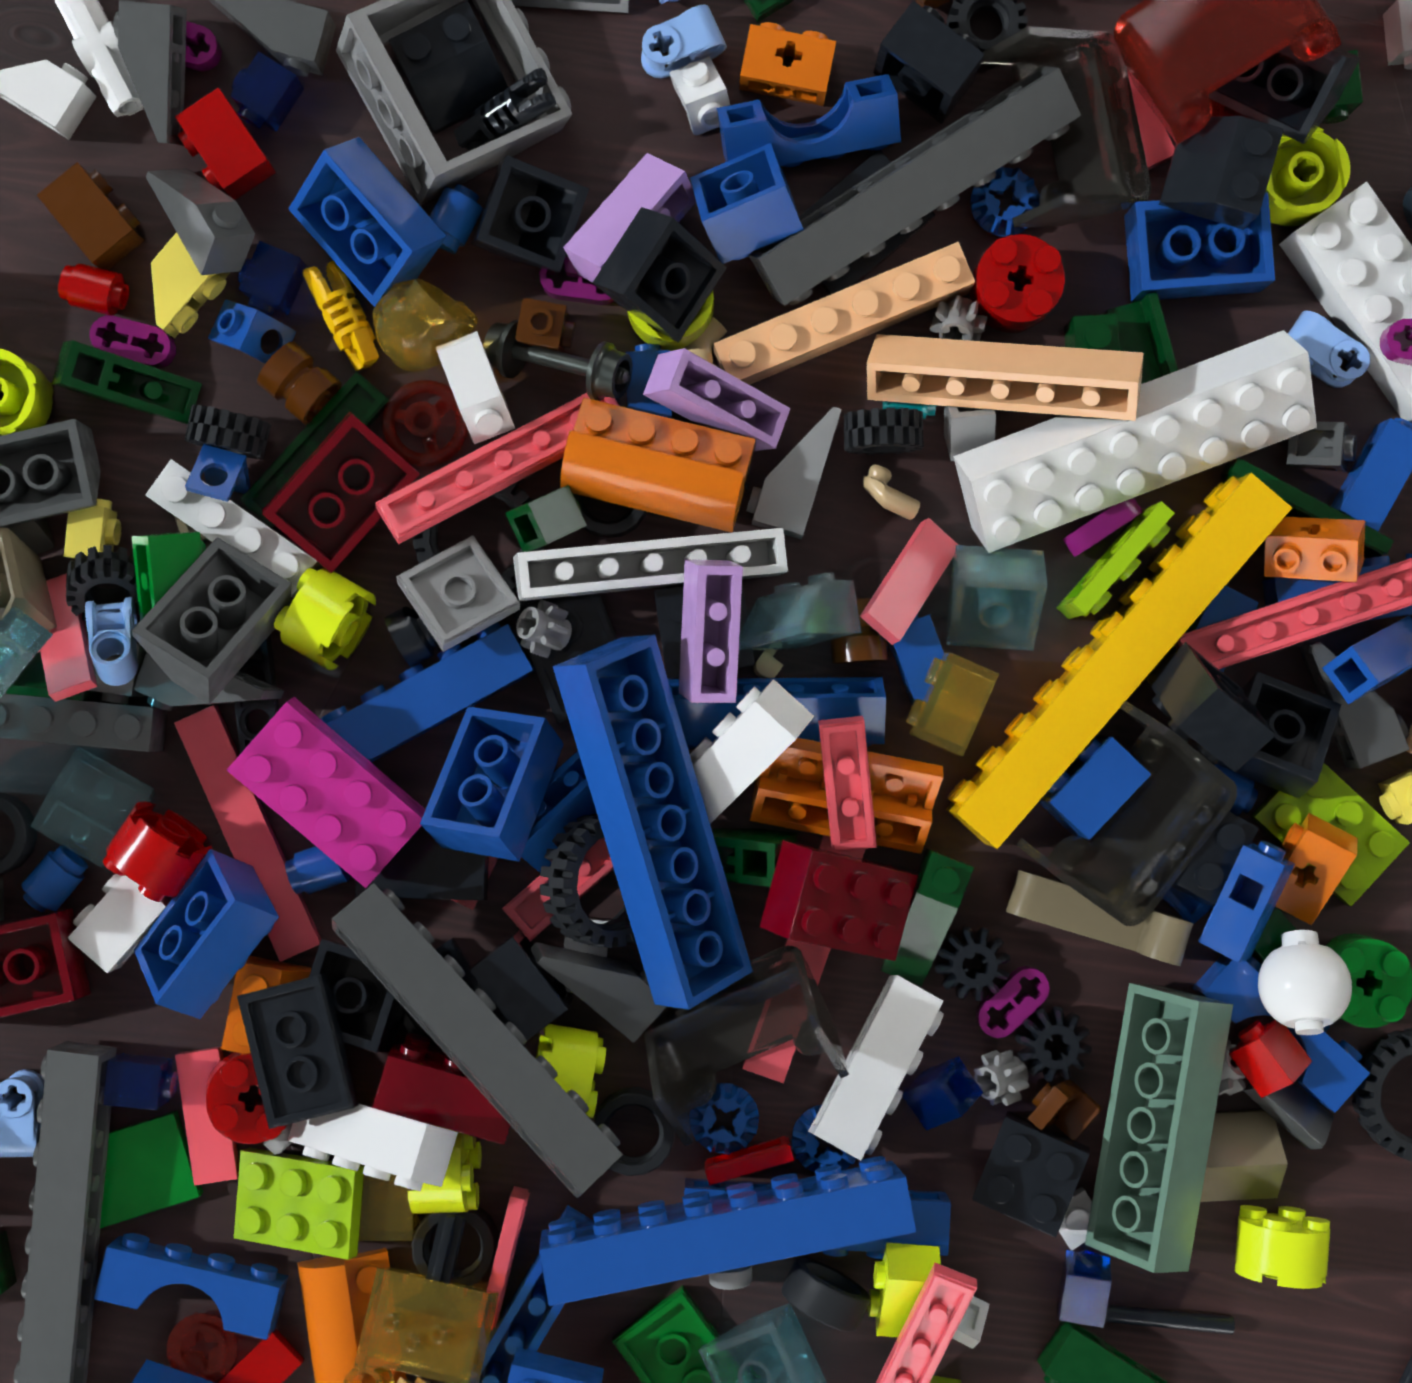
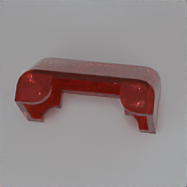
[1113,0,1342,145]

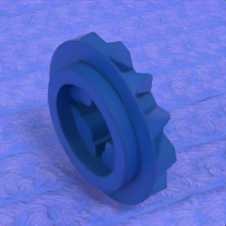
[970,166,1041,237]
[689,1083,759,1155]
[792,1105,856,1172]

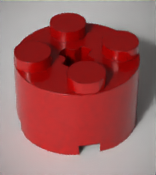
[969,234,1065,333]
[103,801,213,902]
[206,1052,288,1144]

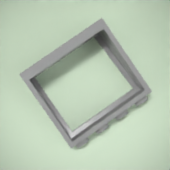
[336,0,572,205]

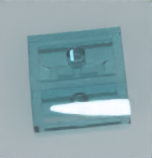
[31,746,155,871]

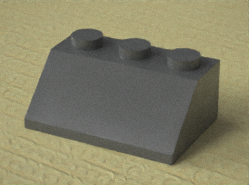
[0,419,101,528]
[132,537,292,705]

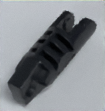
[454,68,557,151]

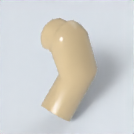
[686,317,727,366]
[863,464,920,520]

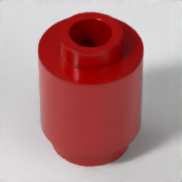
[58,263,129,316]

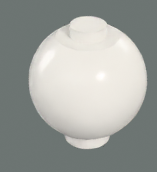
[1258,930,1352,1035]

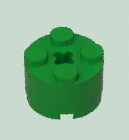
[1325,933,1412,1028]

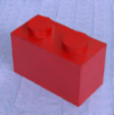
[175,87,276,200]

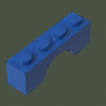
[717,74,901,167]
[1192,955,1370,1113]
[94,1233,289,1340]

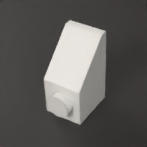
[0,60,97,140]
[436,331,515,444]

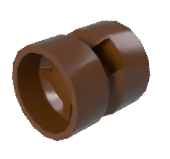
[257,341,342,425]
[828,598,889,664]

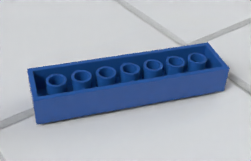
[553,635,753,1010]
[539,1156,916,1306]

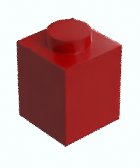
[1229,1020,1312,1098]

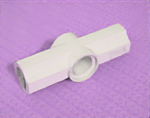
[55,0,143,117]

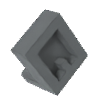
[1286,421,1357,472]

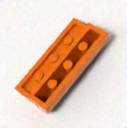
[561,397,756,533]
[750,738,943,854]
[297,1248,407,1383]

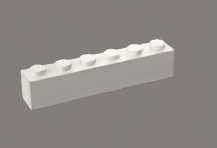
[513,528,788,601]

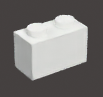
[68,874,172,973]

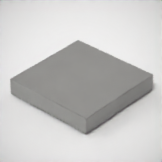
[396,535,520,652]

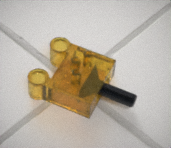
[343,1213,499,1383]

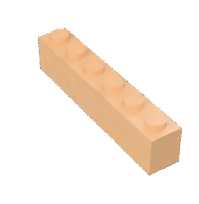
[713,242,975,385]
[867,334,1144,421]

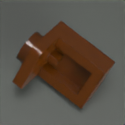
[515,298,576,352]
[1028,1079,1101,1140]

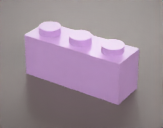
[563,153,696,282]
[643,348,791,451]
[679,559,743,703]

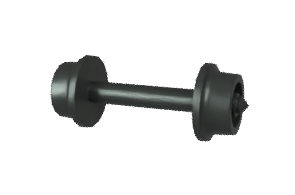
[483,320,633,401]

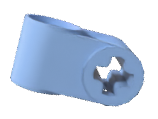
[641,4,727,79]
[1288,310,1370,388]
[85,597,138,686]
[0,1069,44,1157]

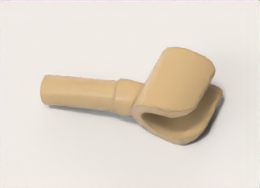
[754,620,788,678]

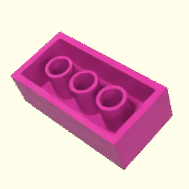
[227,697,426,888]

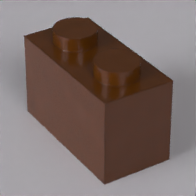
[36,162,145,270]

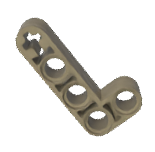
[1006,870,1193,966]

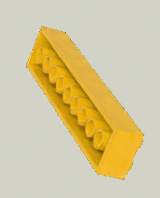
[946,472,1292,849]

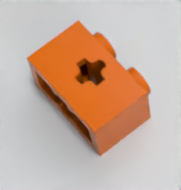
[739,22,836,106]
[1264,516,1365,582]
[1275,813,1358,926]

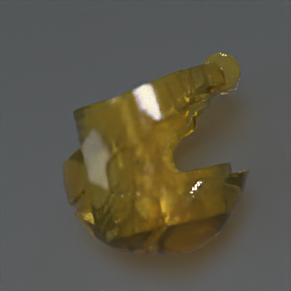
[373,278,478,373]

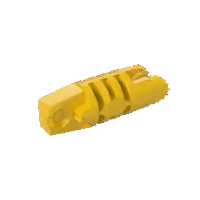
[302,261,379,371]

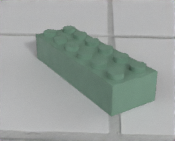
[1085,983,1233,1273]

